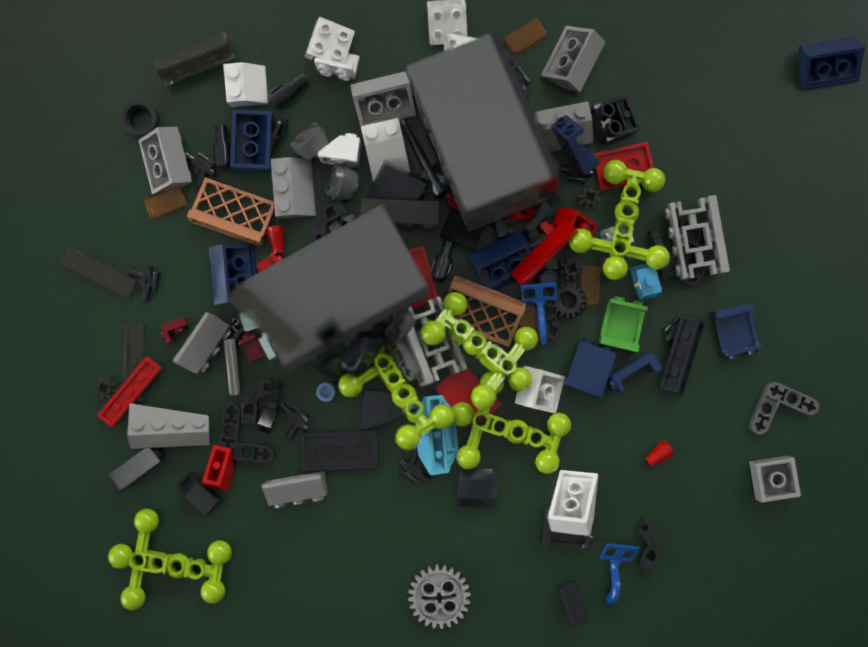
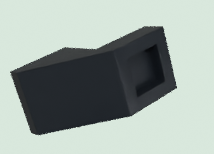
[177,471,221,516]

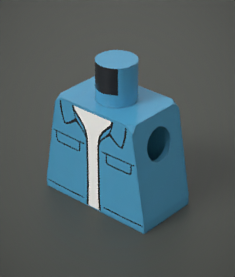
[629,264,662,302]

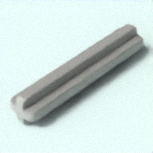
[224,339,240,395]

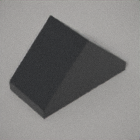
[314,317,351,355]

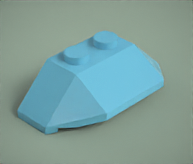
[416,395,458,475]

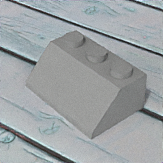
[541,26,606,92]
[350,71,416,127]
[535,101,593,151]
[138,127,192,195]
[271,157,316,219]
[173,312,232,374]
[262,471,328,508]

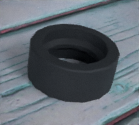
[121,100,160,138]

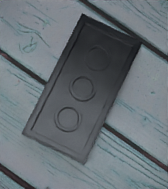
[301,429,379,472]

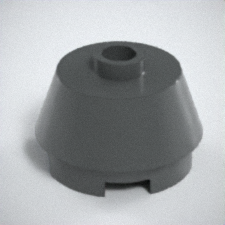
[290,122,328,160]
[325,163,358,200]

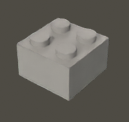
[749,456,801,502]

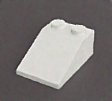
[361,118,410,182]
[548,470,598,536]

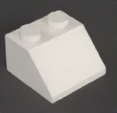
[223,62,268,108]
[318,133,362,168]
[515,366,565,413]

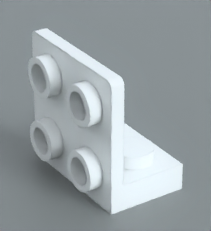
[427,0,467,45]
[305,17,355,64]
[314,53,360,81]

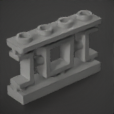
[665,195,730,280]
[392,297,467,387]

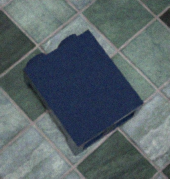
[550,115,601,175]
[711,303,764,359]
[563,339,617,397]
[607,352,662,393]

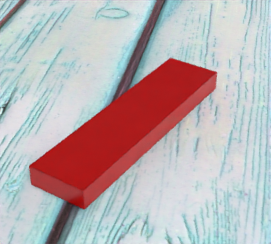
[511,218,578,286]
[97,356,163,428]

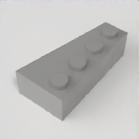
[128,404,210,449]

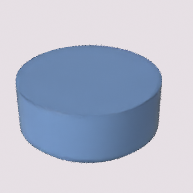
[316,382,336,402]

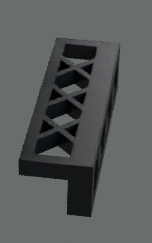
[659,315,705,396]

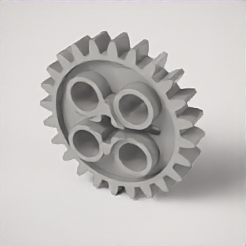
[408,564,471,629]

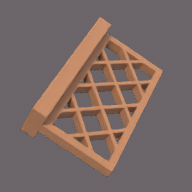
[187,177,275,247]
[447,275,526,347]

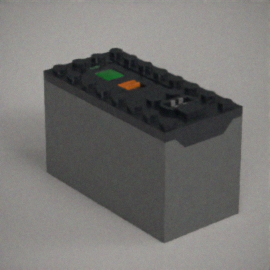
[407,31,561,232]
[238,204,430,372]

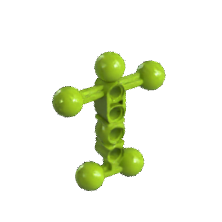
[569,160,670,280]
[421,292,538,409]
[338,343,454,450]
[451,371,571,474]
[108,509,232,610]

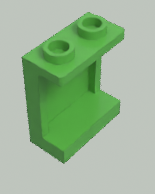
[598,296,648,352]

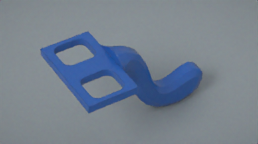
[521,282,557,345]
[600,543,639,605]

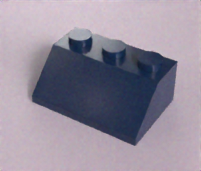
[798,36,865,90]
[230,109,272,172]
[468,231,531,291]
[209,244,257,305]

